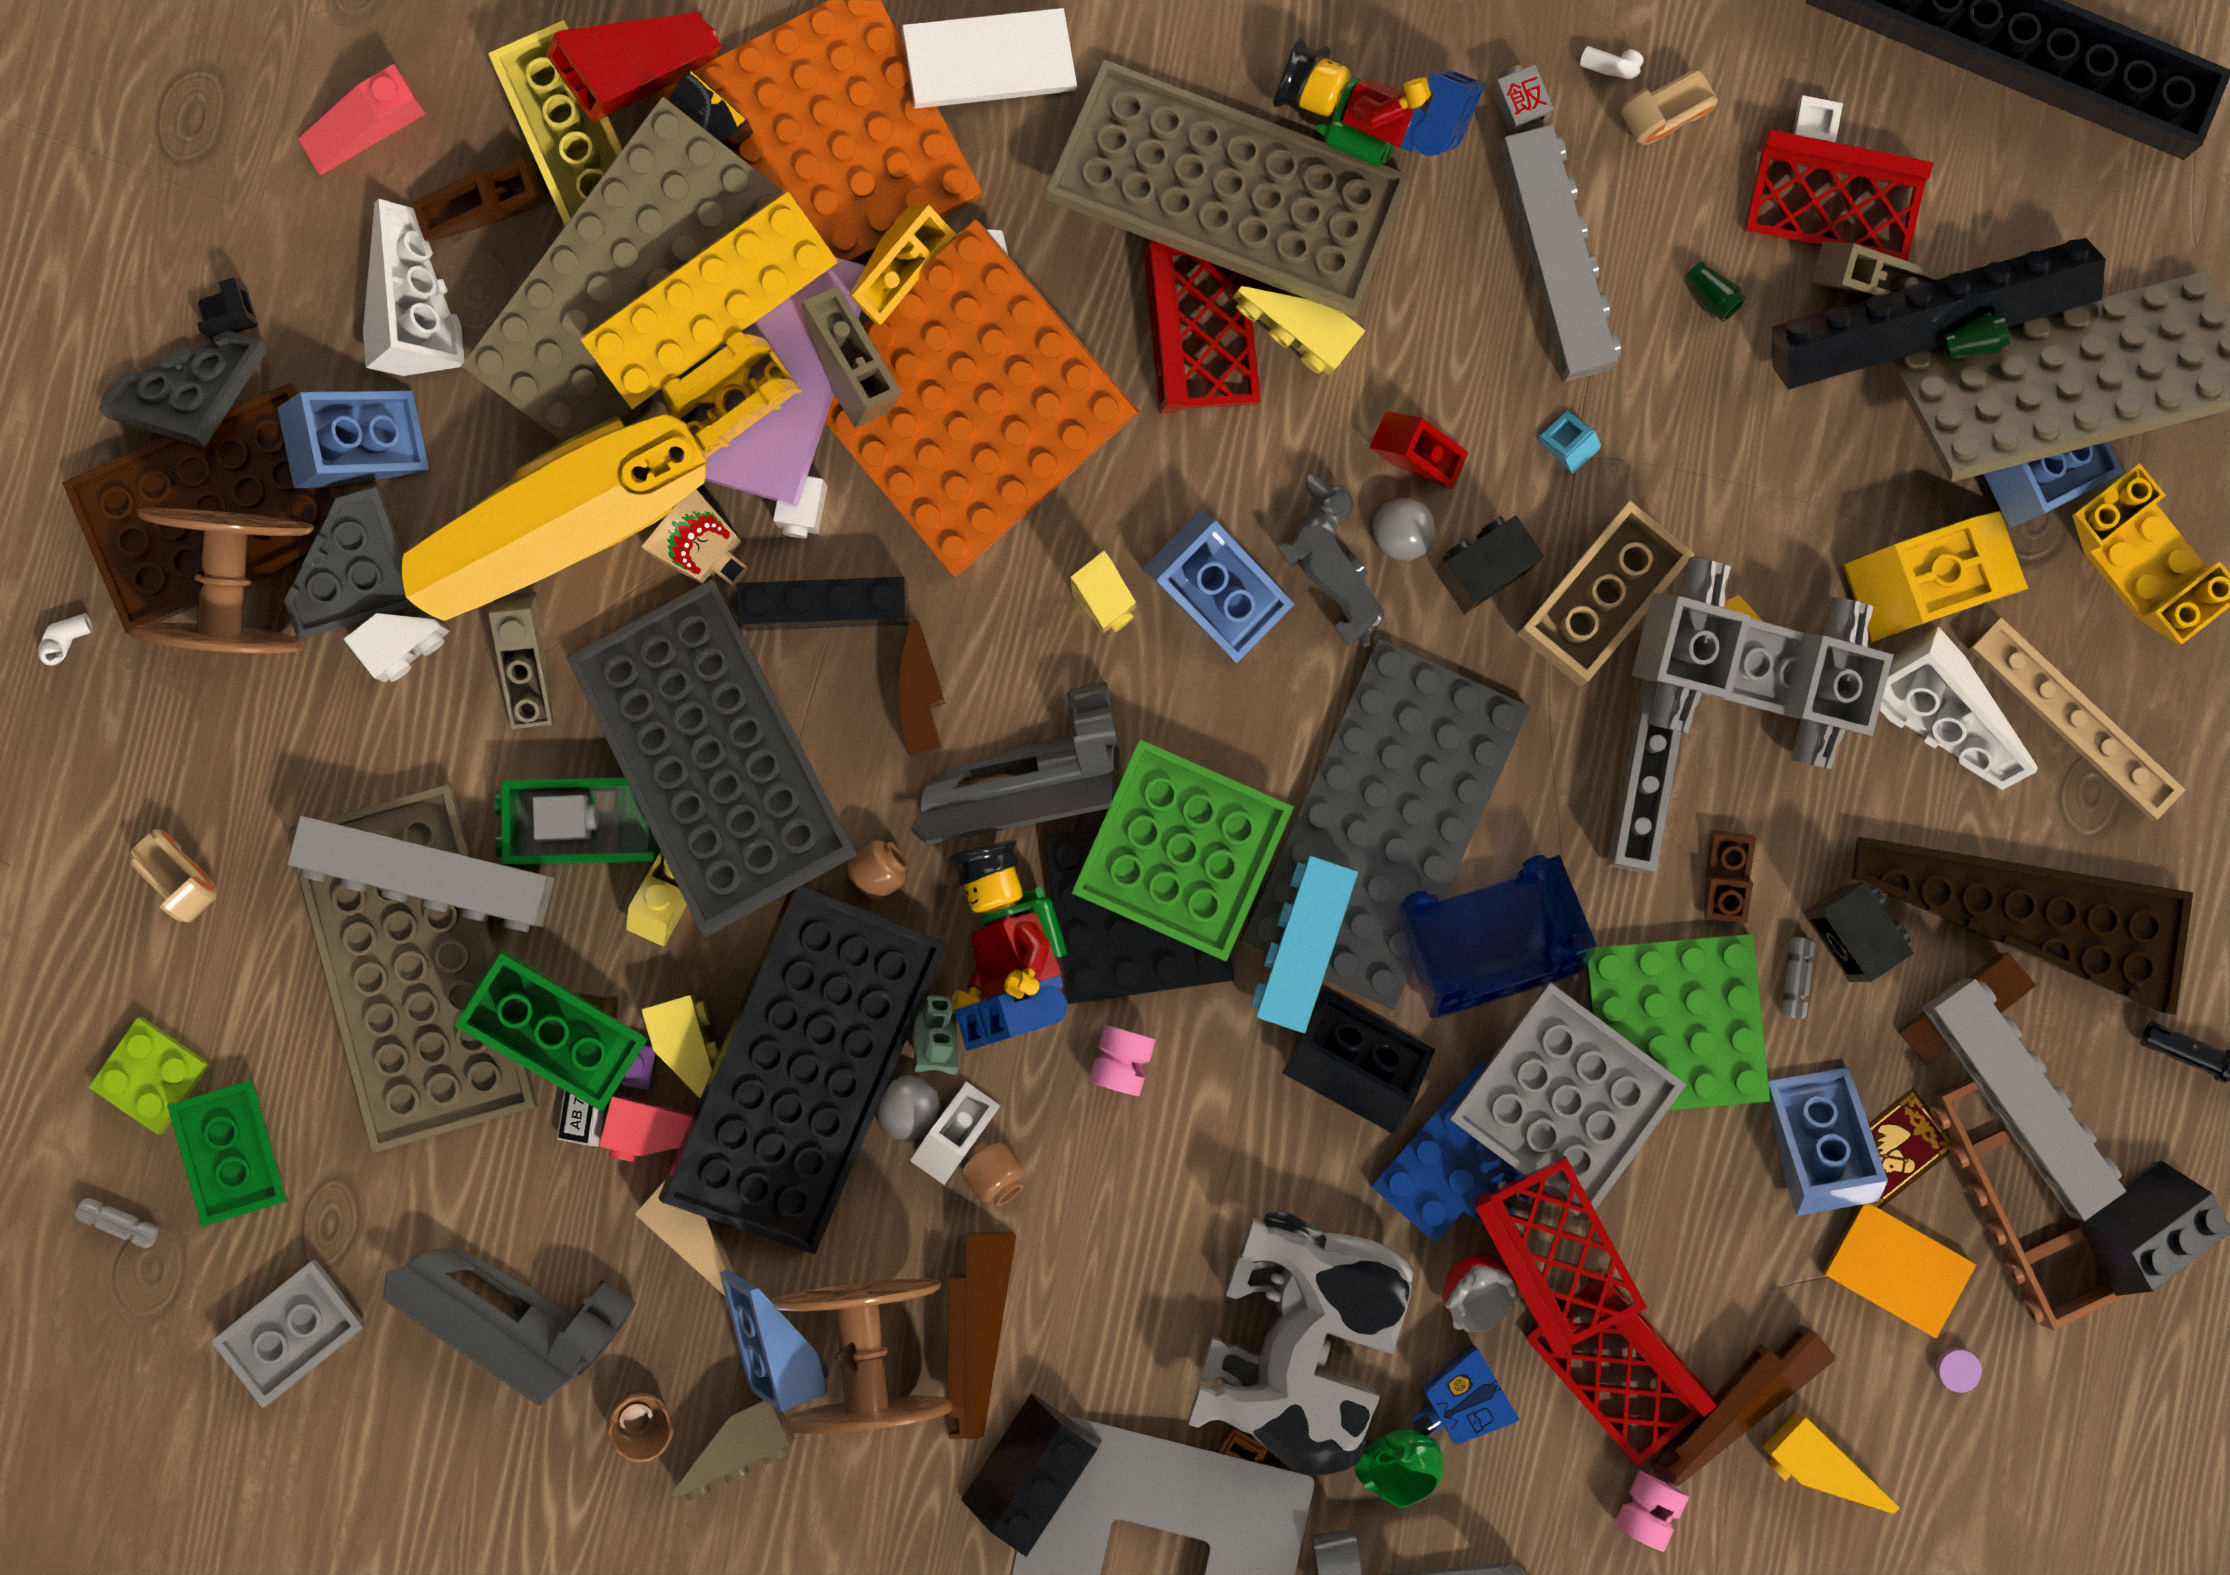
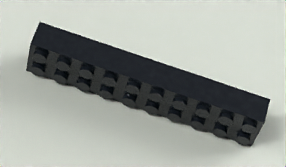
[1805,0,2230,160]

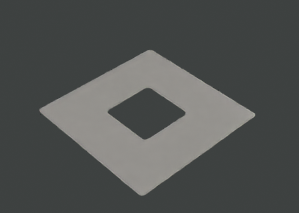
[1012,1414,1314,1575]

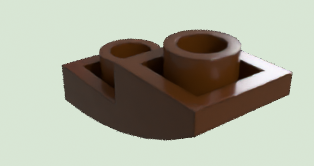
[1704,830,1756,923]

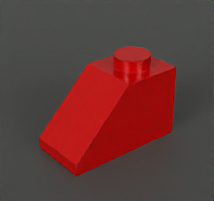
[1369,411,1469,490]

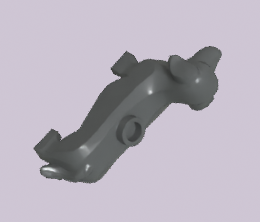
[1277,473,1384,647]

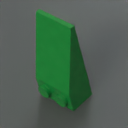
[453,946,648,1111]

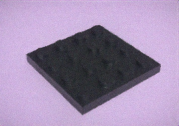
[1045,831,1234,1004]

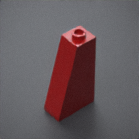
[545,12,722,123]

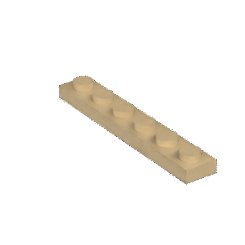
[1968,617,2185,821]

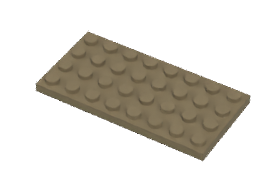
[1045,60,1410,317]
[461,96,799,442]
[1887,271,2230,482]
[287,784,538,1154]

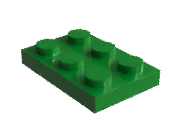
[167,1080,288,1227]

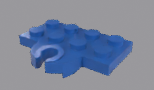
[1371,1060,1532,1243]

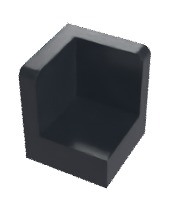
[197,277,259,341]

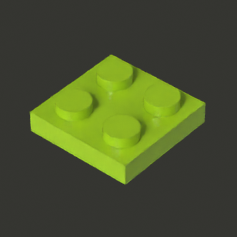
[89,1017,211,1135]

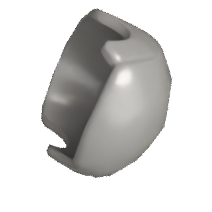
[1371,497,1436,561]
[876,1075,941,1143]

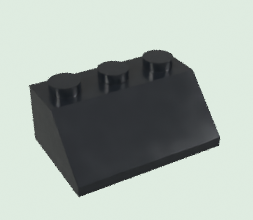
[1282,989,1435,1134]
[2075,1161,2230,1296]
[961,1393,1102,1557]

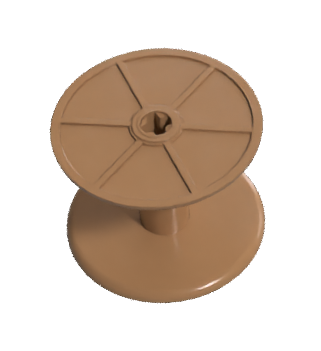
[130,508,314,654]
[770,1279,953,1434]

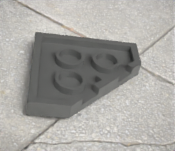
[98,330,268,448]
[284,484,415,639]

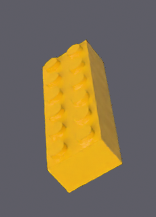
[580,190,838,409]

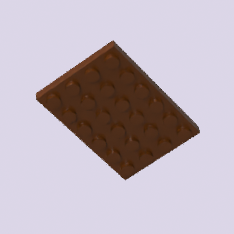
[62,382,342,634]

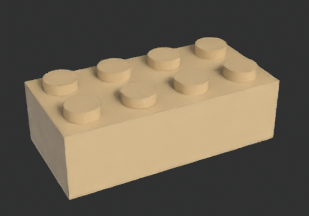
[1516,501,1695,687]

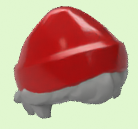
[1442,1254,1518,1333]

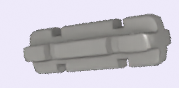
[1782,937,1815,1020]
[75,1198,159,1248]

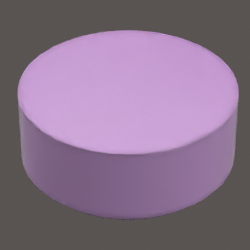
[1935,1348,1982,1393]

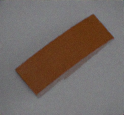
[412,156,552,242]
[898,620,946,758]
[1898,952,2036,1065]

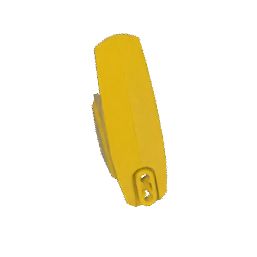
[402,413,707,621]

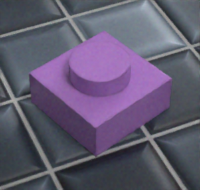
[619,1045,658,1090]

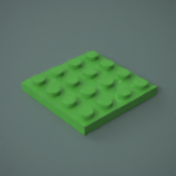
[1072,739,1294,962]
[1584,934,1770,1110]

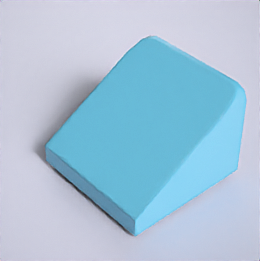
[1538,410,1601,473]

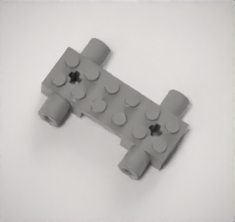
[1631,557,1894,770]

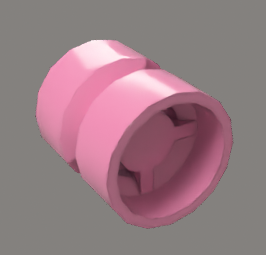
[1088,1025,1156,1097]
[1613,1471,1689,1552]

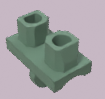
[913,996,959,1075]

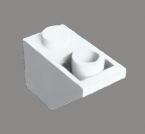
[344,613,450,682]

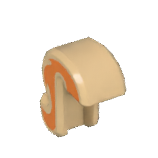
[1621,70,1718,145]
[128,829,218,922]

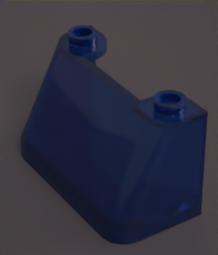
[1399,855,1597,1018]

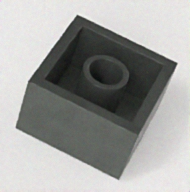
[1437,515,1545,615]
[1802,882,1914,982]

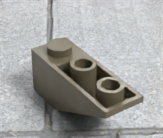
[488,592,553,729]
[671,1398,795,1501]

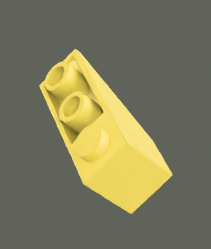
[1232,286,1365,375]
[626,851,687,947]
[642,995,720,1098]

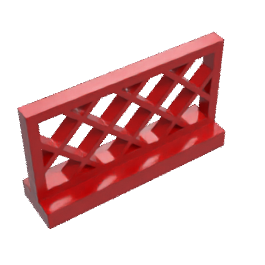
[1744,130,1933,261]
[1143,241,1261,414]
[1474,1156,1647,1358]
[1525,1268,1717,1467]

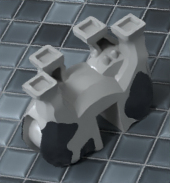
[1187,1211,1414,1476]

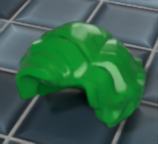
[1355,1429,1444,1508]

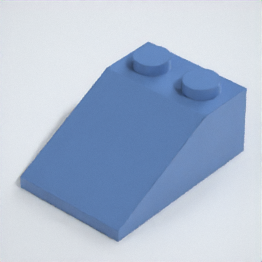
[277,391,429,488]
[1984,441,2124,528]
[1141,510,1295,663]
[1768,1067,1888,1216]
[720,1269,828,1412]

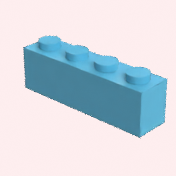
[1250,856,1358,1034]

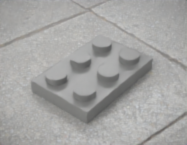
[211,1260,367,1408]

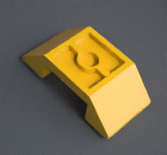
[2072,463,2230,646]
[1842,511,2028,643]

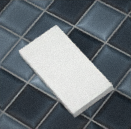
[902,8,1077,109]

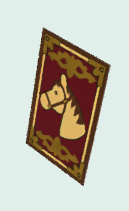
[1868,1088,1953,1209]

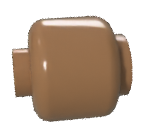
[845,840,909,902]
[962,1142,1025,1206]

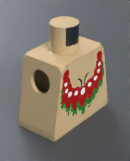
[641,489,748,586]

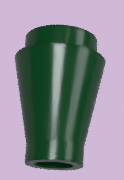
[1685,261,1746,322]
[1943,312,2010,358]

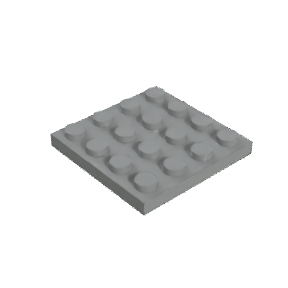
[1448,982,1686,1222]

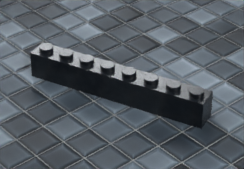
[1772,237,2106,390]

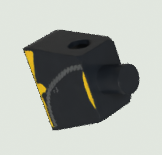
[668,69,753,150]

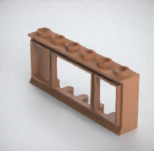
[1930,1077,2130,1330]

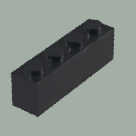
[736,576,909,631]

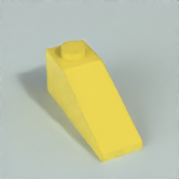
[1070,551,1136,634]

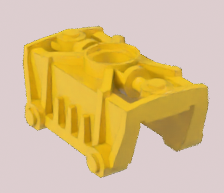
[662,332,802,461]

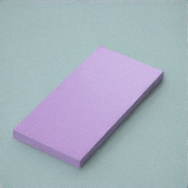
[681,257,866,507]

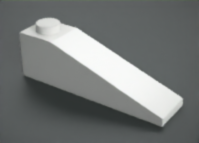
[363,199,465,376]
[1880,626,2038,790]

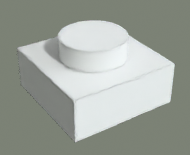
[1792,95,1843,143]

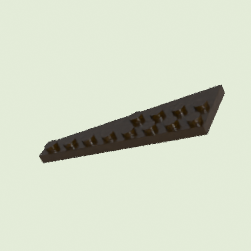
[1851,837,2193,1015]

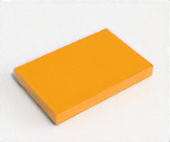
[1822,1203,1976,1338]

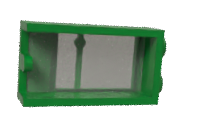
[495,778,660,866]

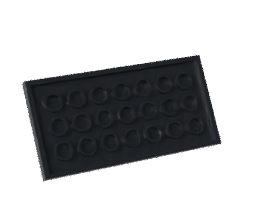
[658,885,947,1254]

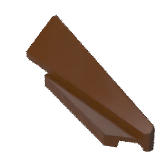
[947,1232,1016,1439]
[1652,1325,1835,1486]

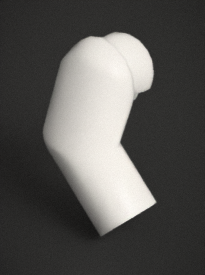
[1580,46,1643,79]
[38,613,93,666]

